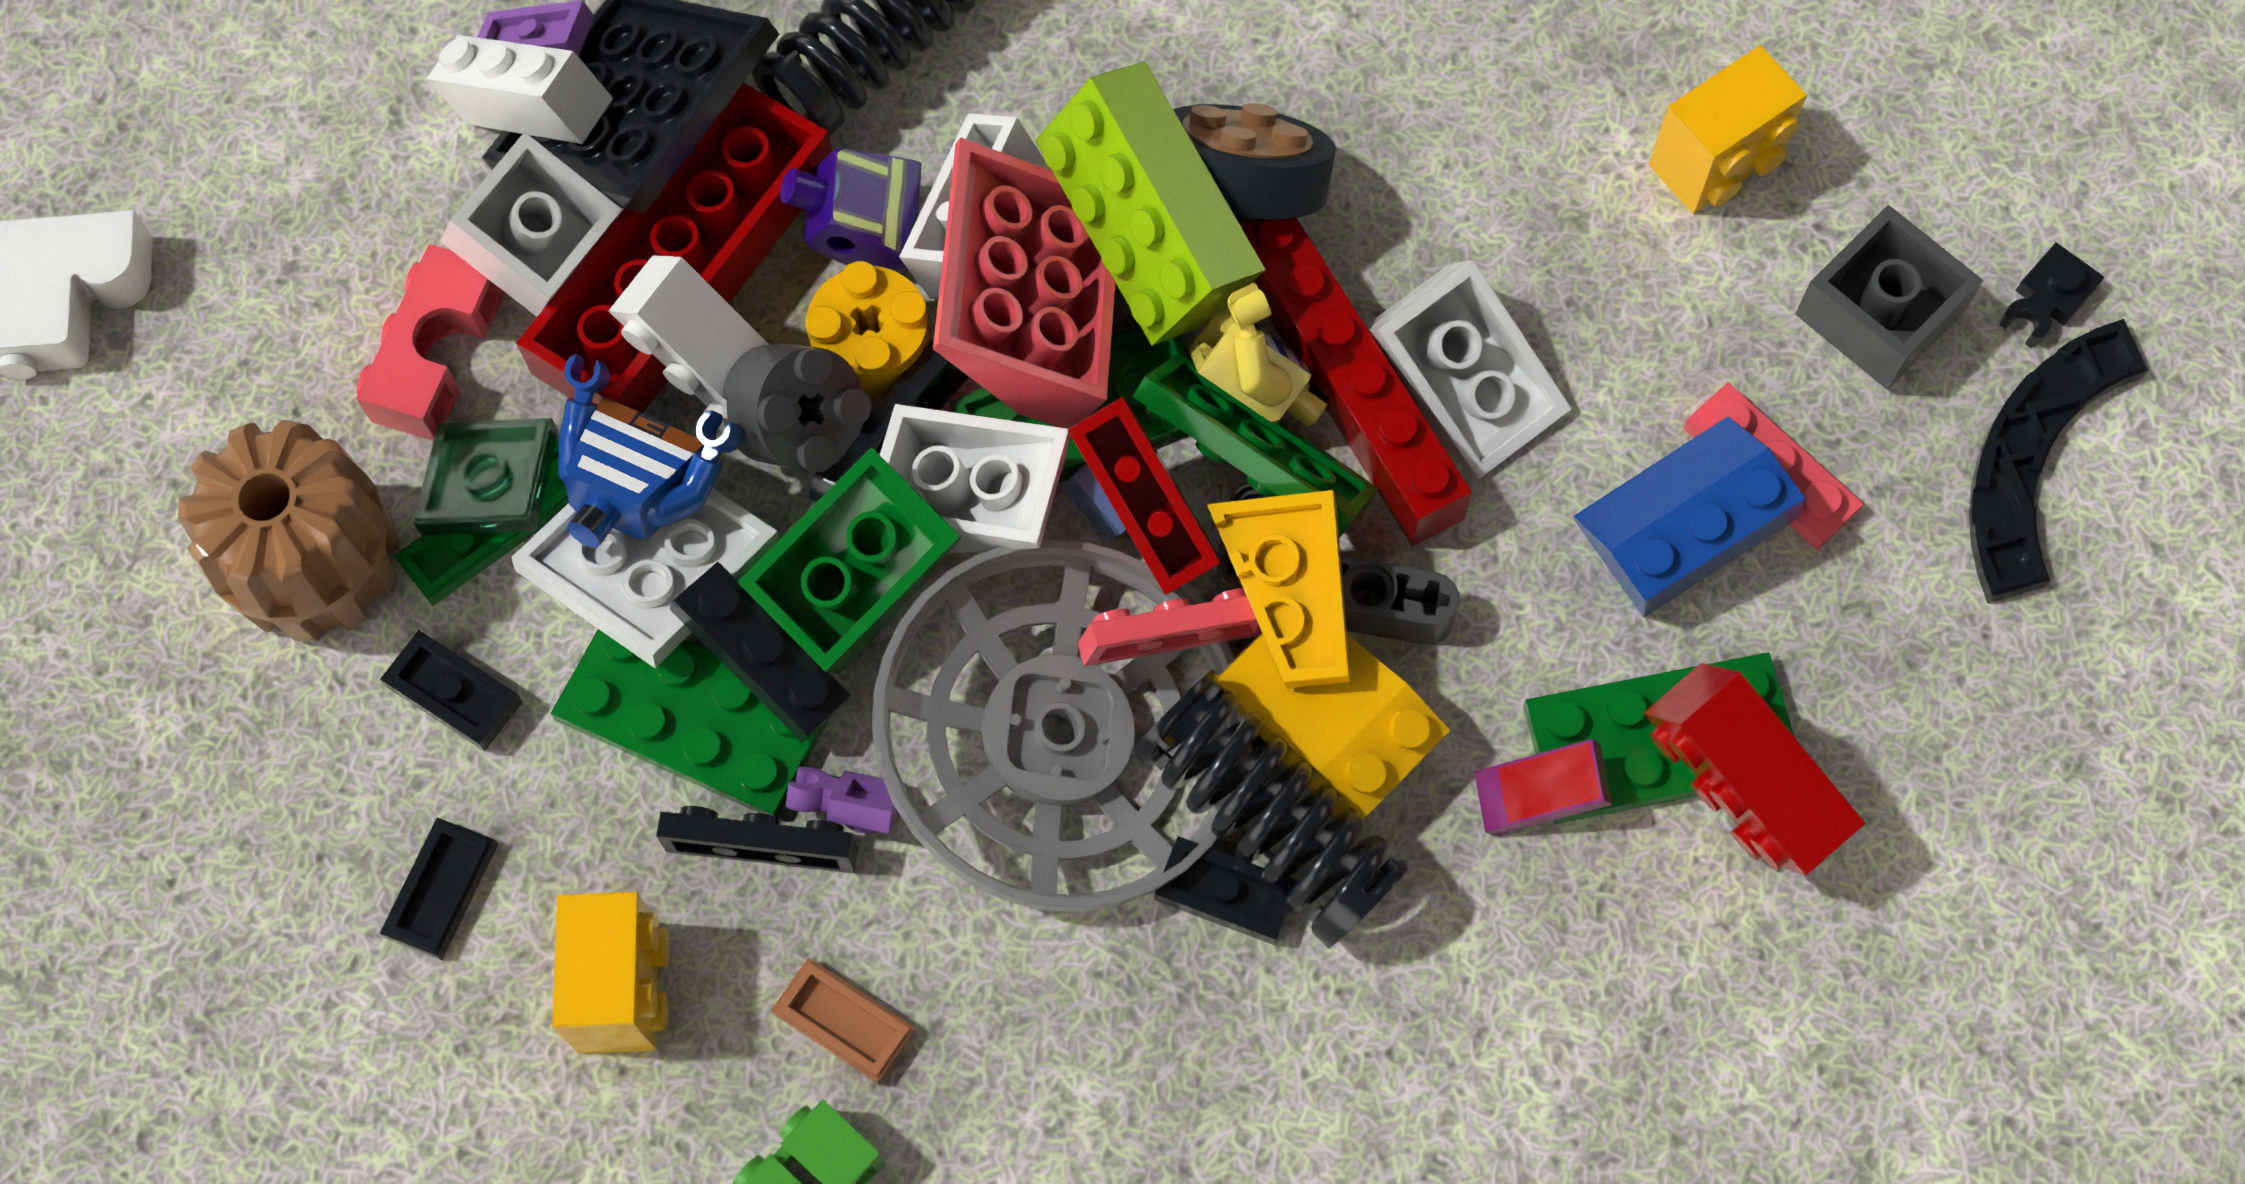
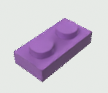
[477,0,594,56]

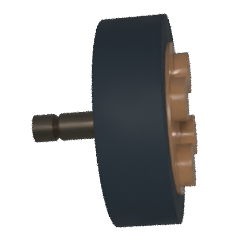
[1173,103,1336,225]

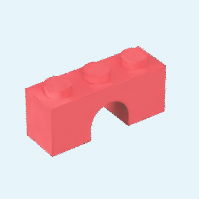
[356,244,505,442]

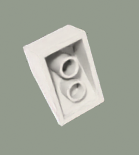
[1366,259,1572,480]
[880,404,1071,554]

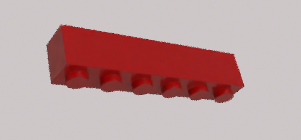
[1240,218,1472,547]

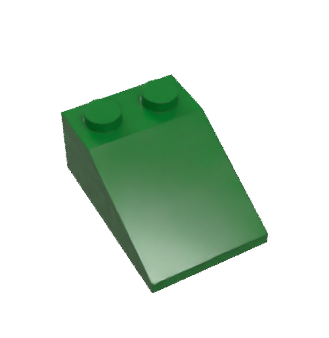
[737,447,962,674]

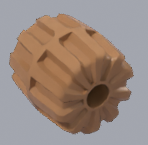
[178,420,399,641]

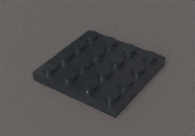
[481,0,780,214]

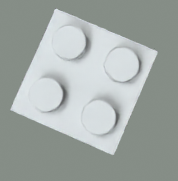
[440,132,622,317]

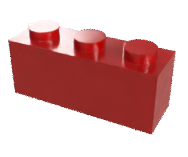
[1067,395,1220,595]

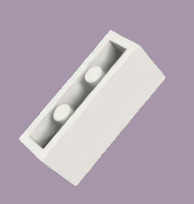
[426,35,613,144]
[899,113,1045,299]
[609,255,769,431]

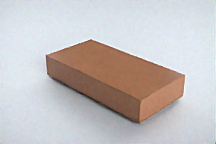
[771,957,917,1086]

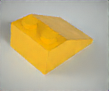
[1218,633,1450,819]

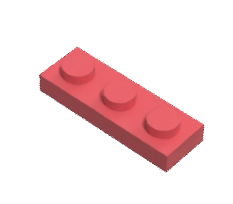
[1683,382,1864,550]
[1078,588,1262,667]

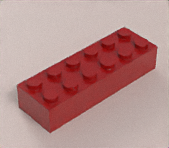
[516,82,832,413]

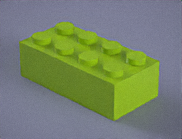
[1035,61,1266,346]

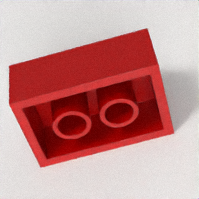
[1644,663,1866,876]

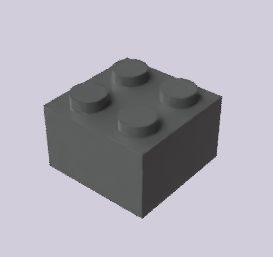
[1795,204,1983,390]

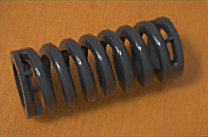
[751,0,976,137]
[1131,669,1411,949]

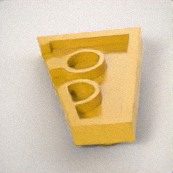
[1207,490,1351,688]

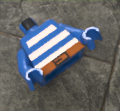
[558,354,743,548]

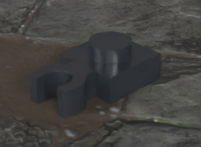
[2000,242,2105,348]

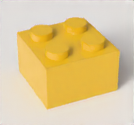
[1649,45,1807,215]
[552,891,670,1054]

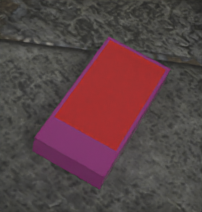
[1474,739,1612,836]

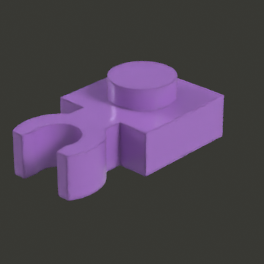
[786,767,906,834]

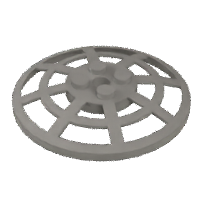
[872,539,1251,912]

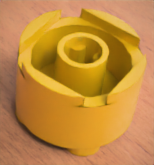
[805,261,932,404]

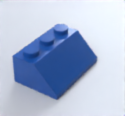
[1573,416,1805,617]

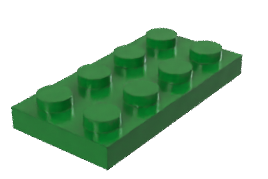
[1132,353,1379,538]
[550,629,830,818]
[1523,652,1795,824]

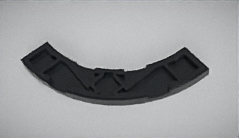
[1969,319,2148,603]

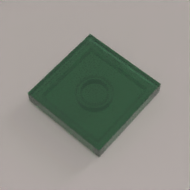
[413,418,559,535]

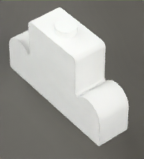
[0,210,153,379]

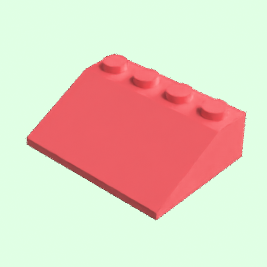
[933,138,1115,429]

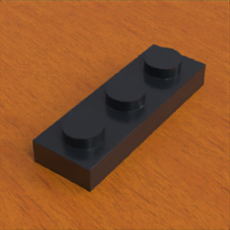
[669,562,851,743]
[656,806,858,874]

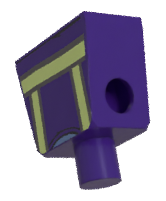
[780,148,922,274]

